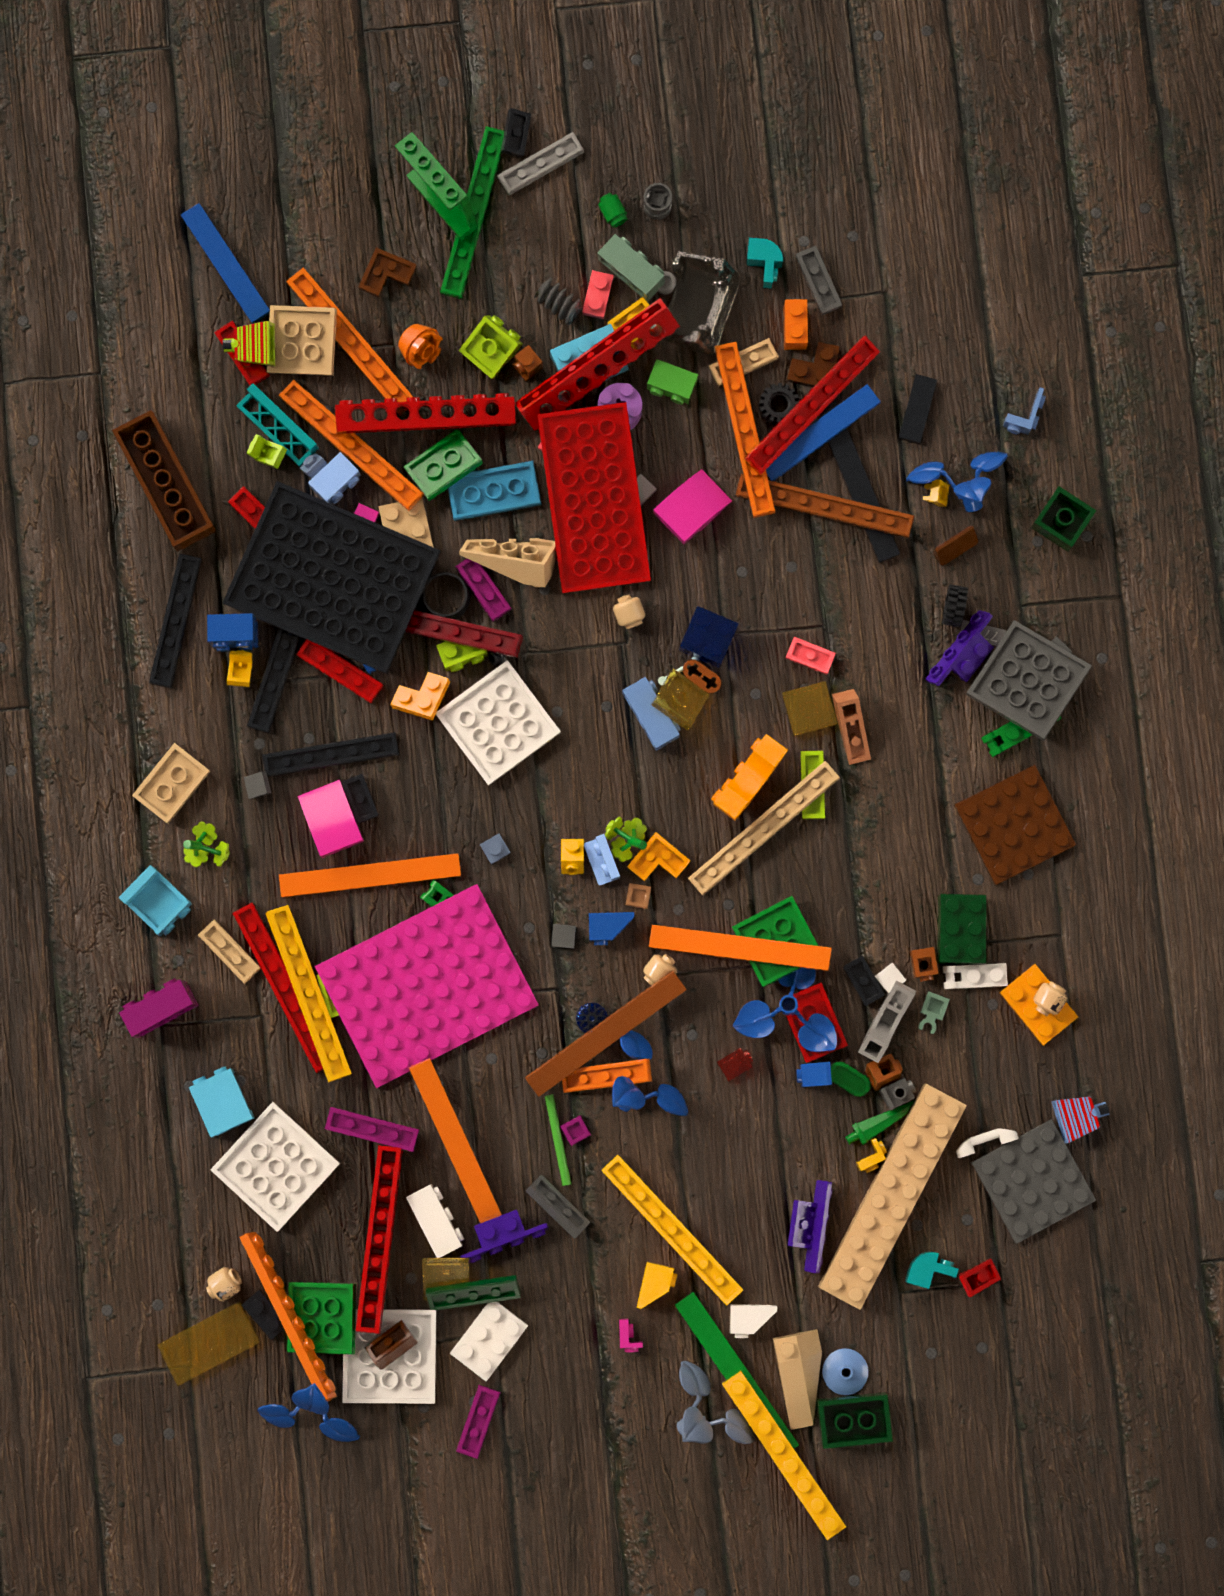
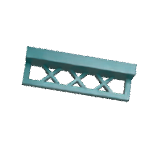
[236,383,319,467]

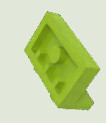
[436,642,487,673]

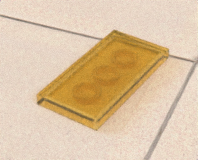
[157,1301,260,1386]

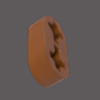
[683,659,721,693]

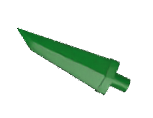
[845,1100,915,1145]

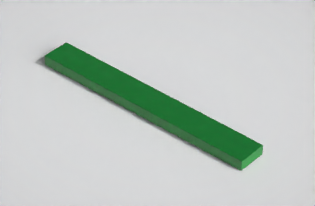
[440,126,504,300]
[675,1292,799,1449]

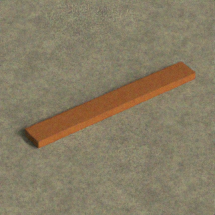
[736,474,915,539]
[525,970,687,1097]

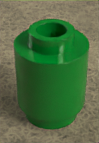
[598,193,628,228]

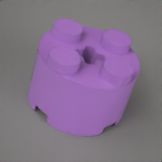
[598,383,642,430]

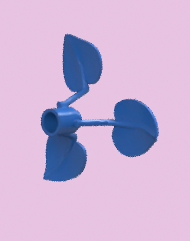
[906,452,1008,512]
[733,968,837,1052]
[612,1030,688,1116]
[257,1383,361,1442]

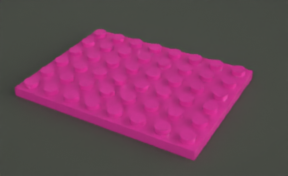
[315,884,539,1088]

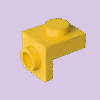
[227,650,253,687]
[561,839,584,875]
[856,1138,887,1173]

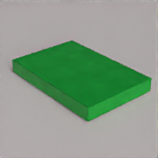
[404,428,483,501]

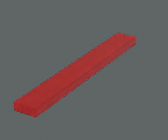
[744,335,880,475]
[232,903,324,1073]

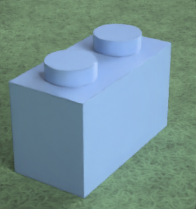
[308,452,361,504]

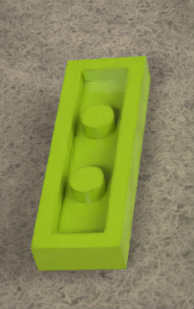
[801,751,825,819]

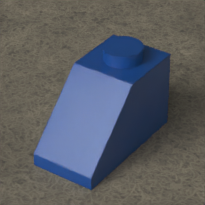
[589,912,634,946]
[796,1062,832,1087]

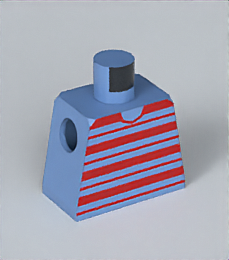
[1051,1097,1109,1143]

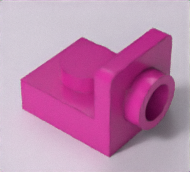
[619,1318,643,1352]

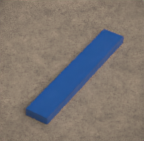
[181,203,270,324]
[766,384,881,481]

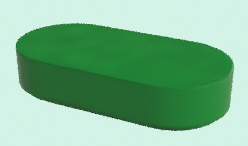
[830,1062,871,1097]

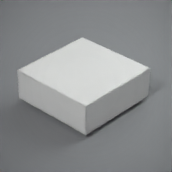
[875,963,906,994]

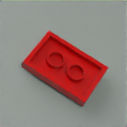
[779,982,848,1063]

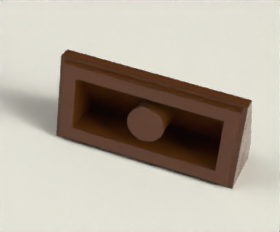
[933,525,978,566]
[364,1320,418,1370]

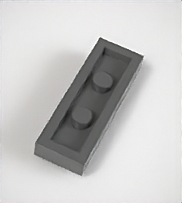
[795,246,842,316]
[526,1175,590,1239]

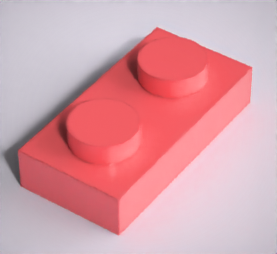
[582,270,614,319]
[785,637,836,675]

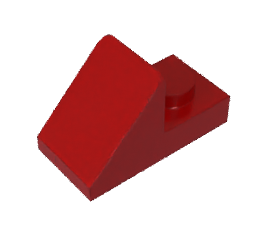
[959,1258,1001,1297]

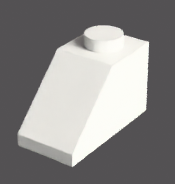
[730,1304,777,1338]

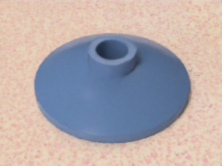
[822,1348,868,1395]

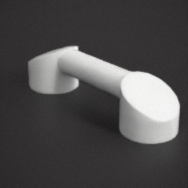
[956,1128,1019,1158]

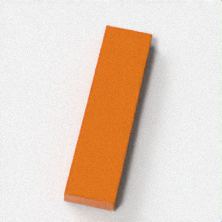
[562,1059,652,1093]

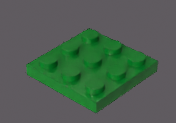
[732,896,818,988]
[287,1282,356,1354]

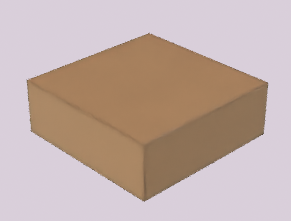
[625,883,651,910]

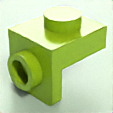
[247,434,287,469]

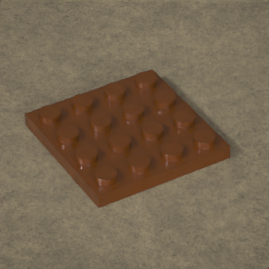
[954,765,1076,885]

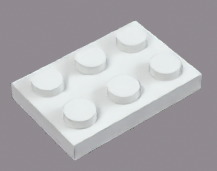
[450,1302,528,1381]

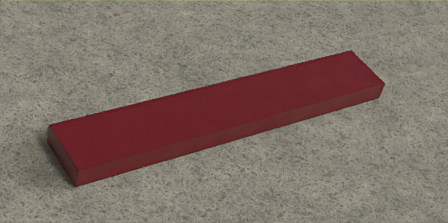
[406,611,523,658]

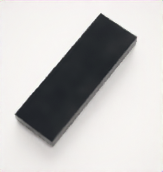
[898,374,937,444]

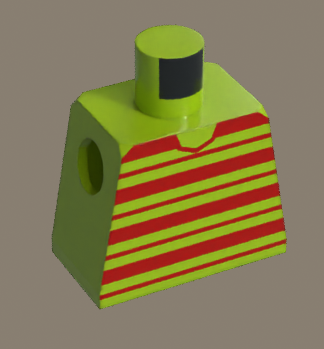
[223,321,275,366]

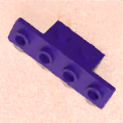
[926,610,994,686]
[788,1180,832,1274]
[461,1210,549,1264]

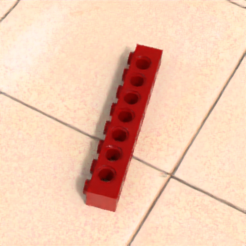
[515,298,680,431]
[335,393,516,434]
[355,1145,403,1334]

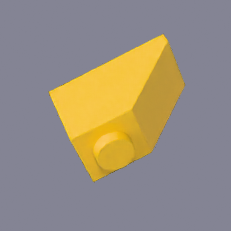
[637,1262,677,1309]

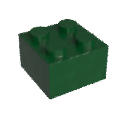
[1031,486,1097,552]

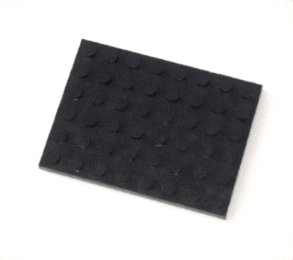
[222,481,441,674]

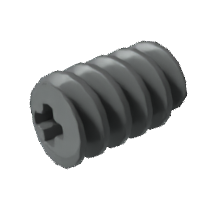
[534,277,583,325]

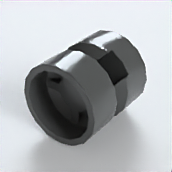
[643,183,672,220]

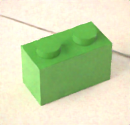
[647,359,698,405]

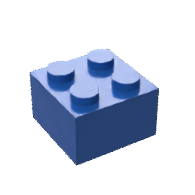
[207,613,258,652]

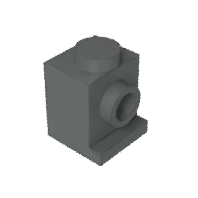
[879,1078,916,1110]

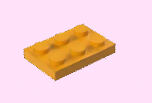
[999,964,1078,1046]

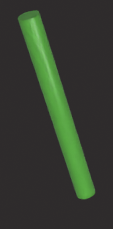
[545,1094,571,1186]

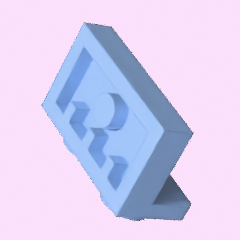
[584,834,620,886]

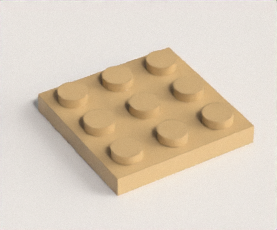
[267,305,337,376]

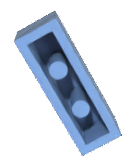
[622,677,681,751]

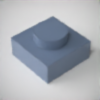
[300,453,328,479]
[480,833,511,865]

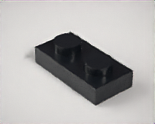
[501,108,531,158]
[341,774,379,824]
[842,955,885,1006]
[241,1290,284,1340]

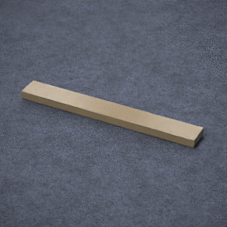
[688,761,840,895]

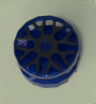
[576,1002,607,1033]

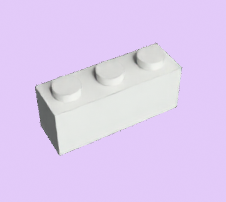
[406,1184,464,1259]

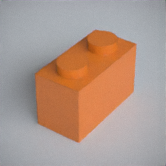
[784,299,808,350]

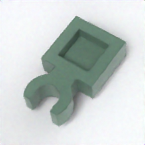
[918,991,950,1034]

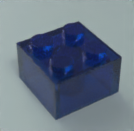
[679,606,739,668]

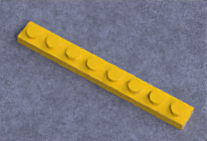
[266,905,352,1083]
[601,1155,743,1306]
[722,1371,846,1540]

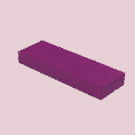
[455,559,512,622]
[456,1384,500,1459]

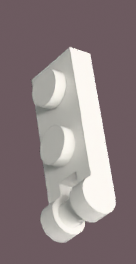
[943,963,1008,989]

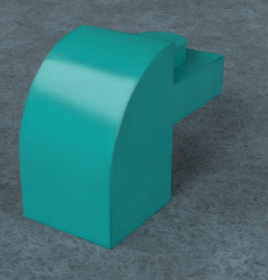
[747,238,783,289]
[905,1251,959,1289]

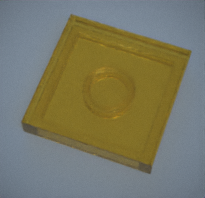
[651,669,709,730]
[782,681,837,736]
[422,1258,470,1300]

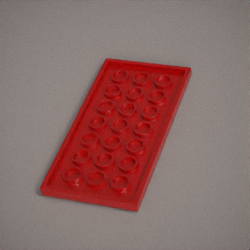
[537,402,651,593]

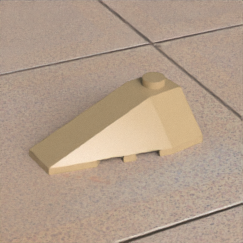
[459,538,557,588]
[772,1329,822,1430]

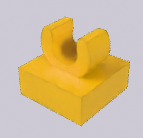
[923,480,949,507]

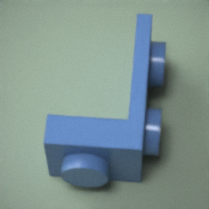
[1003,387,1046,435]

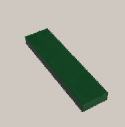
[426,1275,521,1310]

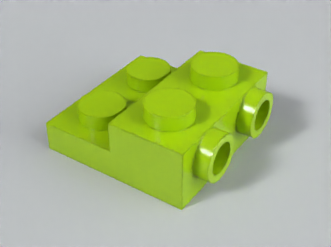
[459,315,523,379]

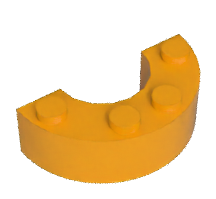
[711,734,788,821]

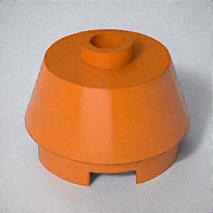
[398,324,443,369]

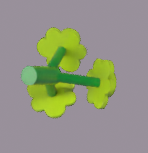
[605,816,647,862]
[183,821,229,867]

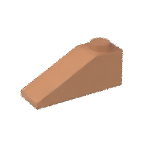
[832,689,871,765]

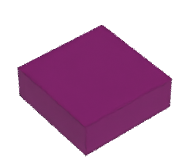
[560,1115,591,1146]

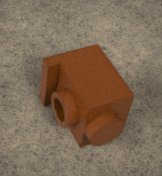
[512,345,543,382]
[910,947,939,982]
[865,1053,903,1092]

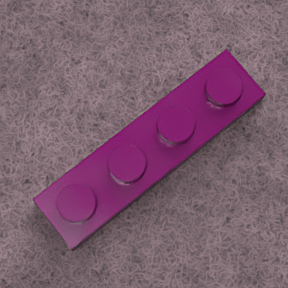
[325,1107,419,1152]

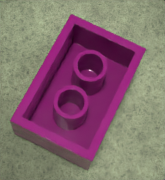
[119,978,199,1038]

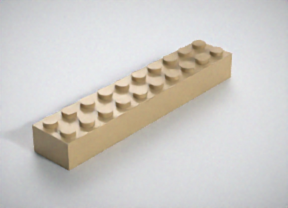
[818,1084,967,1310]

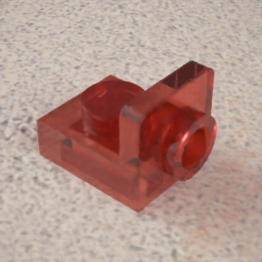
[717,1047,754,1082]

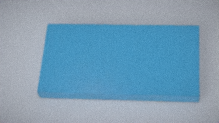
[448,461,541,521]

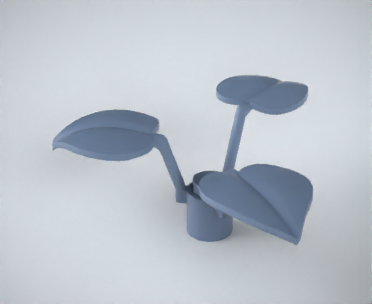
[677,1361,754,1444]

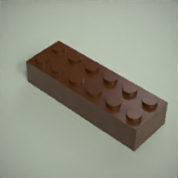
[112,410,216,552]

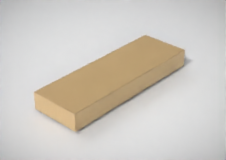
[709,338,779,387]
[198,920,261,984]

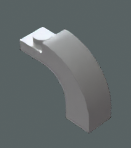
[858,980,916,1063]

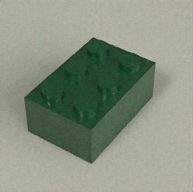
[937,894,986,965]
[816,1392,893,1449]

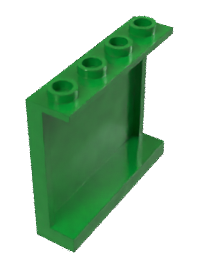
[395,132,478,241]

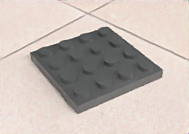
[966,620,1092,741]
[971,1119,1096,1244]

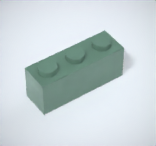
[597,234,665,302]

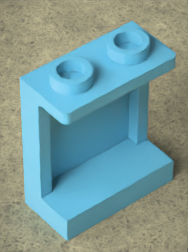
[118,865,192,936]
[189,1066,255,1138]

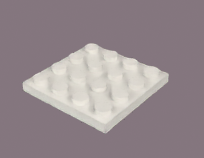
[436,660,561,786]
[211,1102,340,1232]
[342,1309,436,1404]

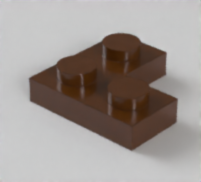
[358,247,417,298]
[787,342,840,387]

